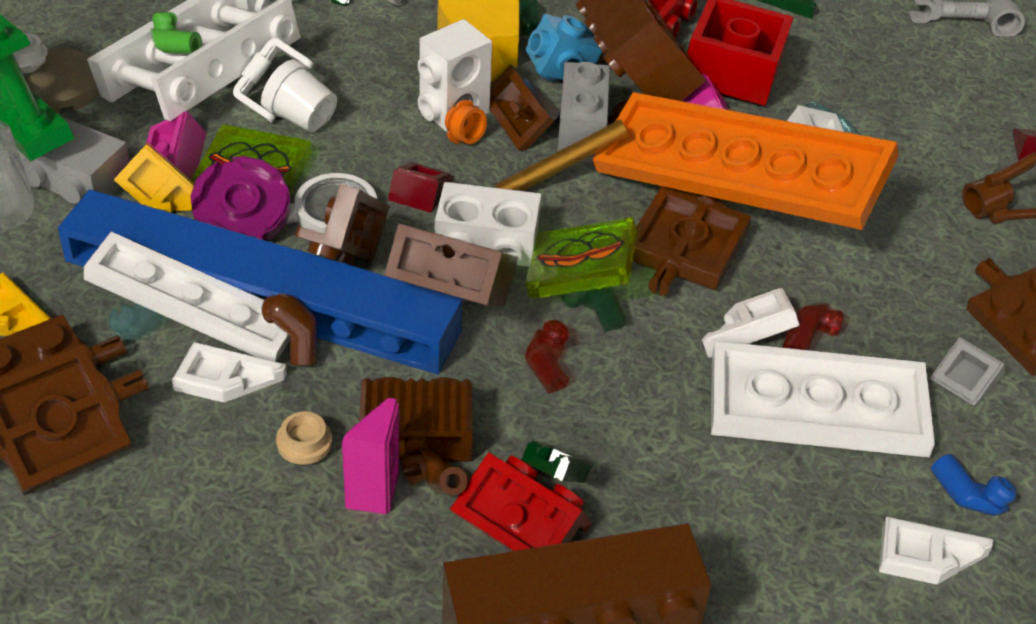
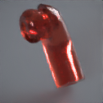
[782,302,845,350]
[525,320,570,394]

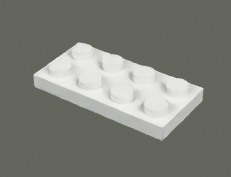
[711,341,935,458]

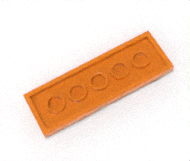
[592,92,899,230]

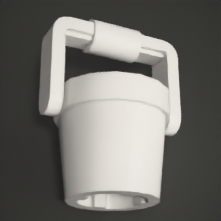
[233,38,337,133]

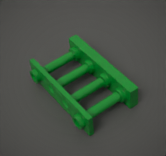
[0,14,75,162]

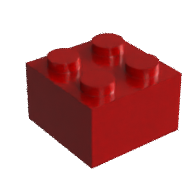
[687,0,794,106]

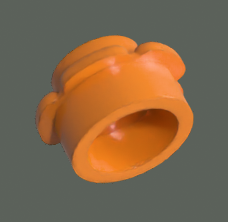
[445,100,487,144]

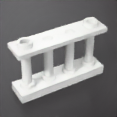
[87,0,301,121]

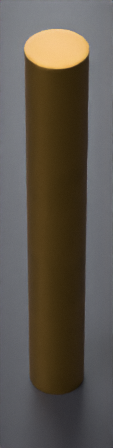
[495,119,628,191]

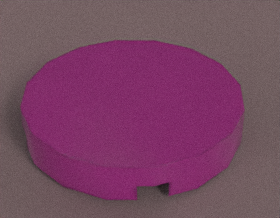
[190,156,291,241]

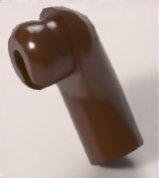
[261,293,317,365]
[401,448,468,496]

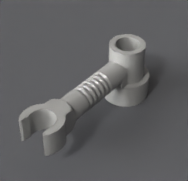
[908,0,1025,36]

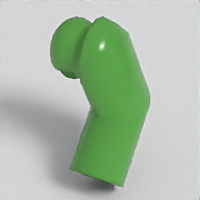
[150,12,202,55]

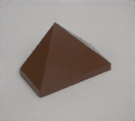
[489,64,560,152]

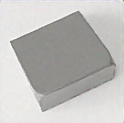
[929,337,1006,407]

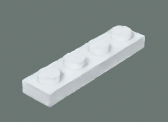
[84,232,290,362]

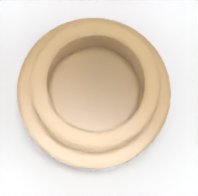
[276,411,333,465]

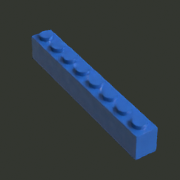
[58,189,463,375]

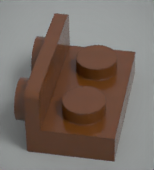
[295,184,390,266]

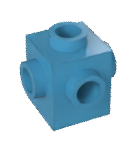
[525,14,602,81]

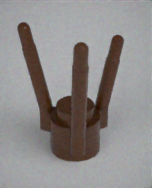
[962,152,1036,225]

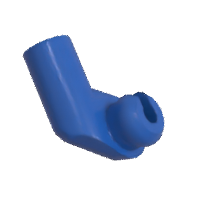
[931,454,1017,516]

